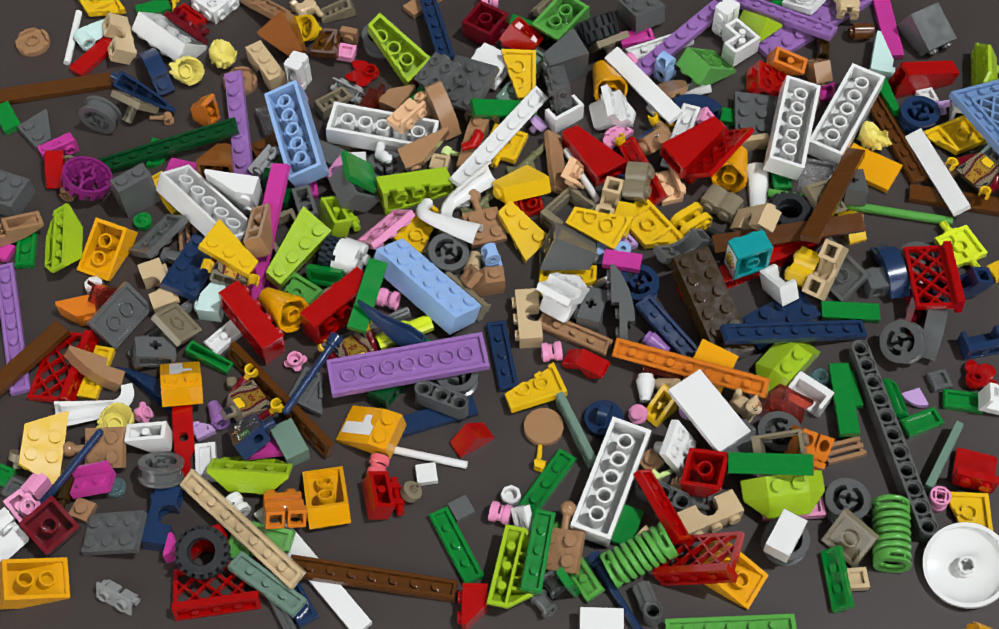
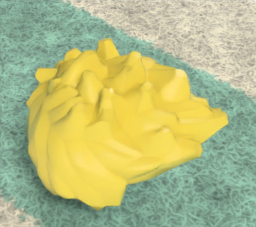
[208,39,237,69]
[168,56,205,86]
[857,121,892,151]
[96,402,135,428]

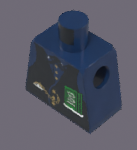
[227,413,277,460]

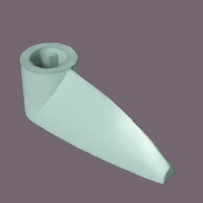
[73,19,104,51]

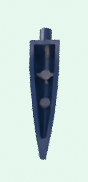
[110,71,176,112]
[357,299,427,347]
[115,366,172,413]

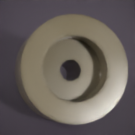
[8,449,21,469]
[400,481,422,503]

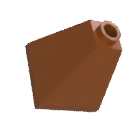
[257,10,307,56]
[196,143,235,180]

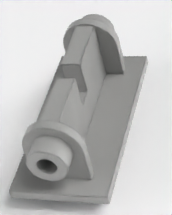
[330,77,367,104]
[247,144,280,181]
[96,579,140,616]

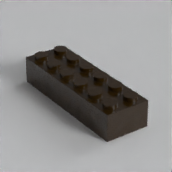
[669,246,755,360]

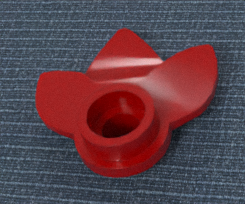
[345,60,379,87]
[964,359,999,390]

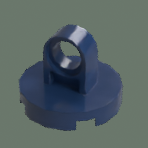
[584,400,624,439]

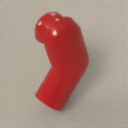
[461,129,484,151]

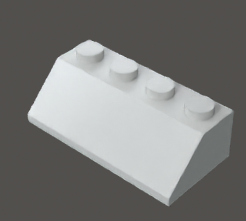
[131,11,207,62]

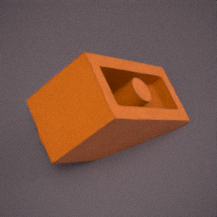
[766,46,808,75]
[190,94,221,126]
[55,294,99,326]

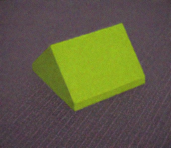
[739,9,782,42]

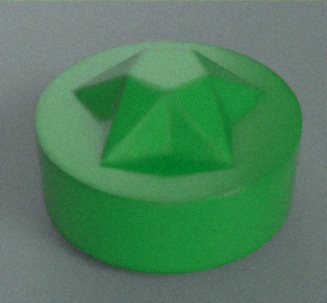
[133,212,153,231]

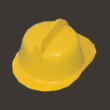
[295,14,322,42]

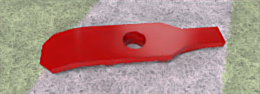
[172,405,195,477]

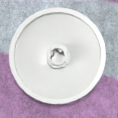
[923,522,999,609]

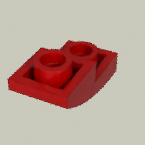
[45,150,65,189]
[504,196,545,217]

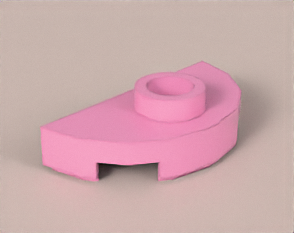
[603,126,634,149]

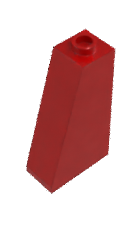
[888,60,960,99]
[660,116,725,179]
[562,125,627,187]

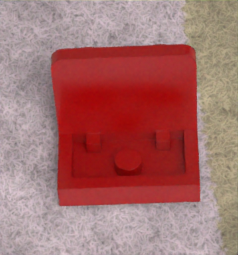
[746,60,786,97]
[951,448,999,494]

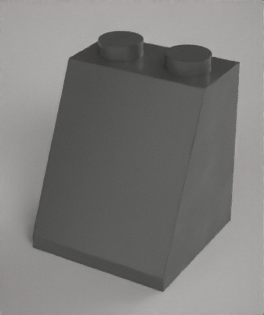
[897,2,957,56]
[541,29,589,83]
[110,163,160,218]
[539,222,598,271]

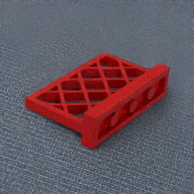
[683,125,755,184]
[903,241,966,313]
[27,330,100,402]
[652,531,745,586]
[172,558,262,621]

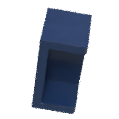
[956,325,999,360]

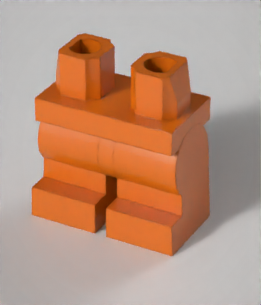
[784,424,835,471]
[263,488,307,529]

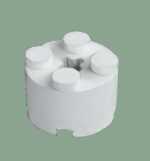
[330,237,370,276]

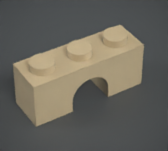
[102,12,137,65]
[245,40,287,91]
[595,176,624,214]
[730,203,782,234]
[801,239,849,301]
[137,257,180,313]
[511,288,543,349]
[677,489,744,535]

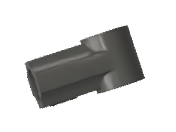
[632,581,663,627]

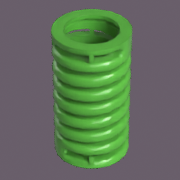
[872,494,912,573]
[599,522,679,589]

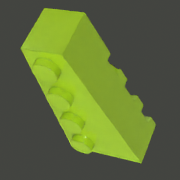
[368,13,431,86]
[376,167,454,215]
[266,206,332,290]

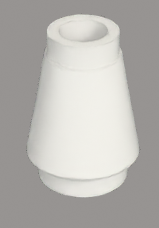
[636,373,655,403]

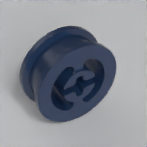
[898,96,940,134]
[621,264,660,308]

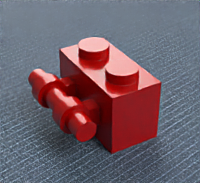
[361,471,405,520]

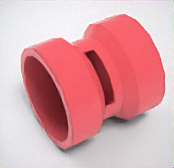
[366,453,390,475]

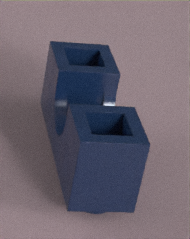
[141,486,185,552]

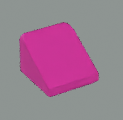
[819,82,839,102]
[163,532,177,563]

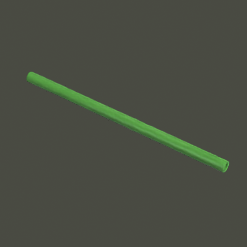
[767,188,953,226]

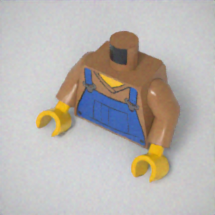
[615,112,671,156]

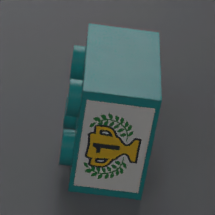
[724,230,773,280]

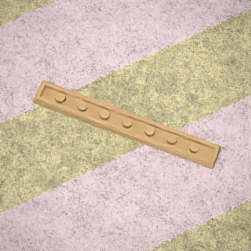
[179,469,306,589]

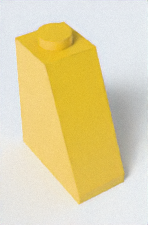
[492,165,551,204]

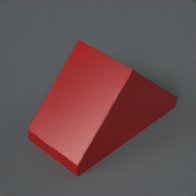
[450,422,494,459]

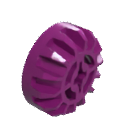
[60,156,113,202]

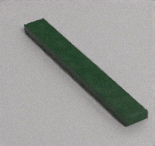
[98,117,240,173]

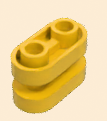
[670,202,713,236]

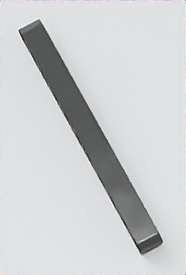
[848,340,938,543]

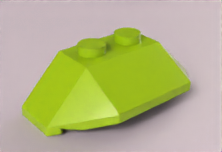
[971,43,999,86]
[44,203,83,273]
[755,342,821,405]
[207,456,293,495]
[740,470,825,519]
[487,524,534,609]

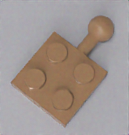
[461,189,507,249]
[63,427,126,468]
[546,501,586,575]

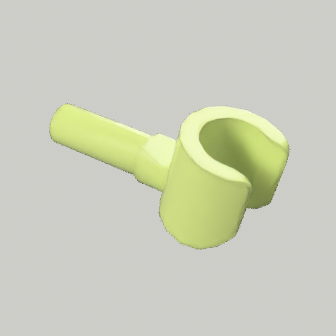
[441,146,460,157]
[652,469,675,481]

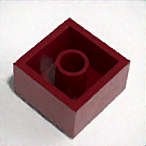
[462,0,509,46]
[18,495,82,557]

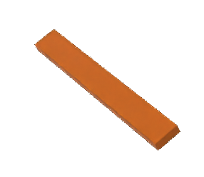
[612,337,770,398]

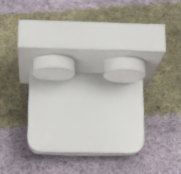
[589,84,636,130]
[536,272,590,323]
[0,507,29,562]

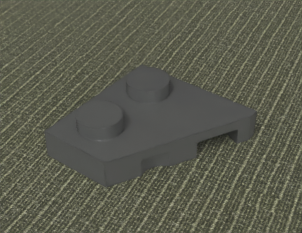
[17,109,53,151]
[288,366,323,417]

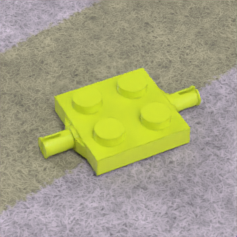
[933,220,988,268]

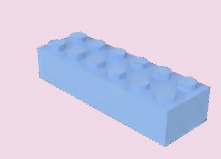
[264,80,330,188]
[373,238,482,335]

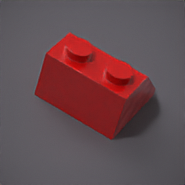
[499,16,545,50]
[680,448,729,498]

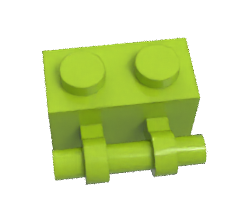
[318,196,361,238]

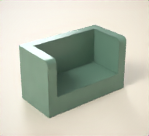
[270,418,310,467]

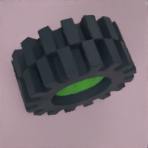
[318,235,341,267]

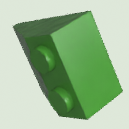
[531,0,590,41]
[676,47,737,86]

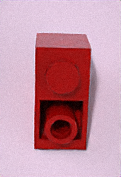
[457,583,488,629]

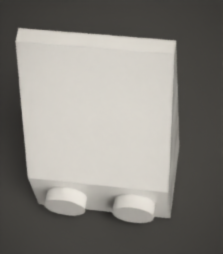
[204,169,264,216]

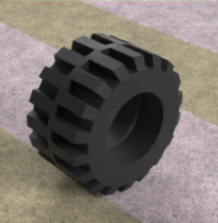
[574,11,621,47]
[768,191,813,225]
[174,525,231,580]

